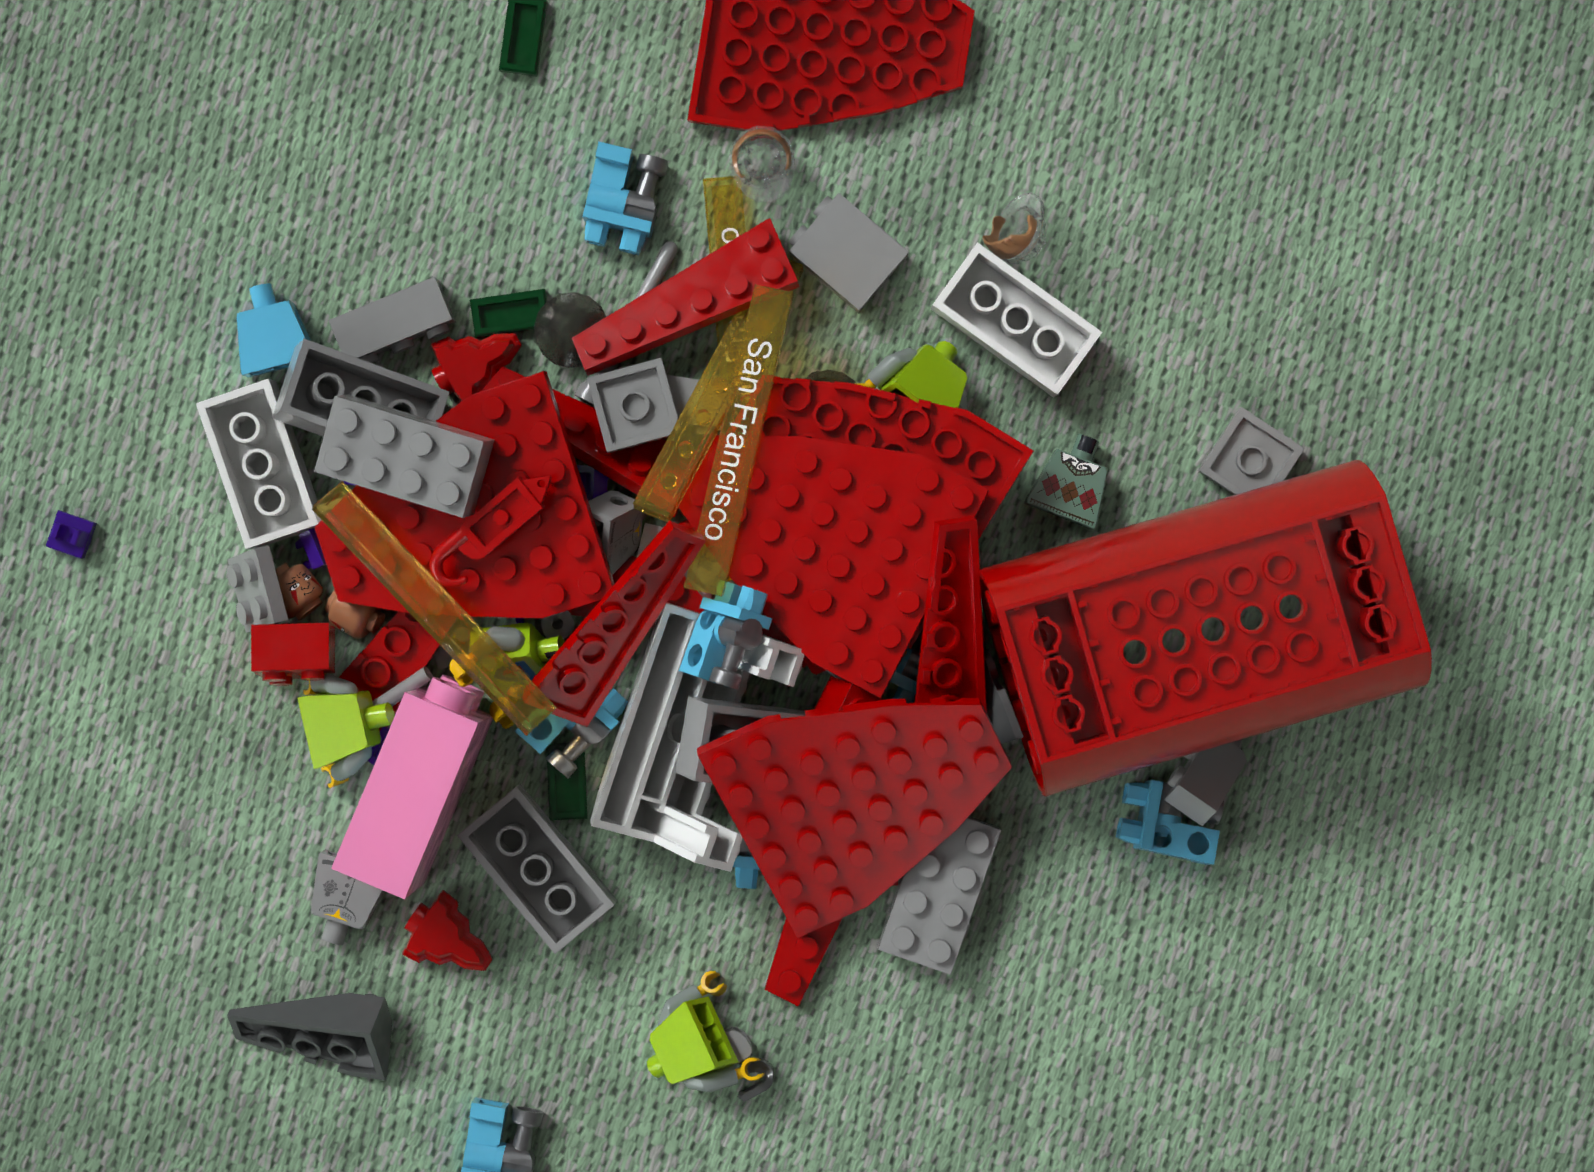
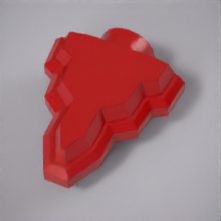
[431,333,522,401]
[402,890,493,971]

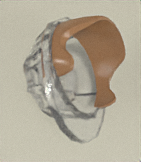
[729,126,795,202]
[982,193,1046,265]

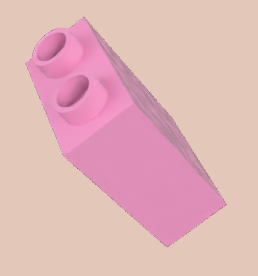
[331,674,493,899]

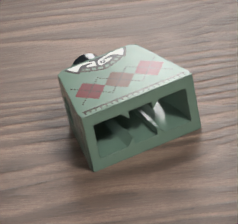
[1024,434,1107,529]

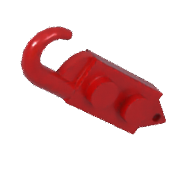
[429,475,552,588]

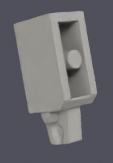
[1164,739,1247,826]

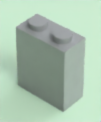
[789,193,909,314]

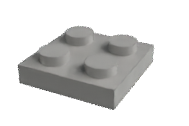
[587,358,682,454]
[1198,407,1305,495]
[227,545,288,633]

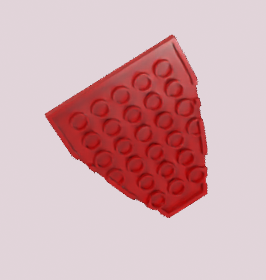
[687,0,975,132]
[314,371,615,618]
[726,375,1034,649]
[676,435,989,698]
[697,698,1012,938]

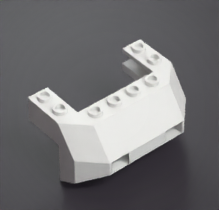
[590,603,804,872]

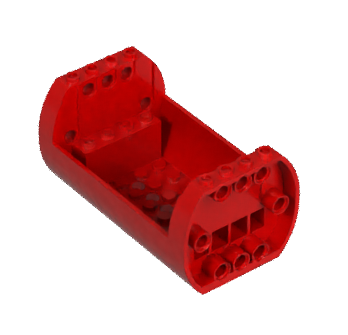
[979,460,1432,797]

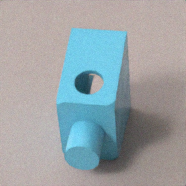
[237,283,311,377]

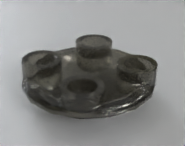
[533,292,606,368]

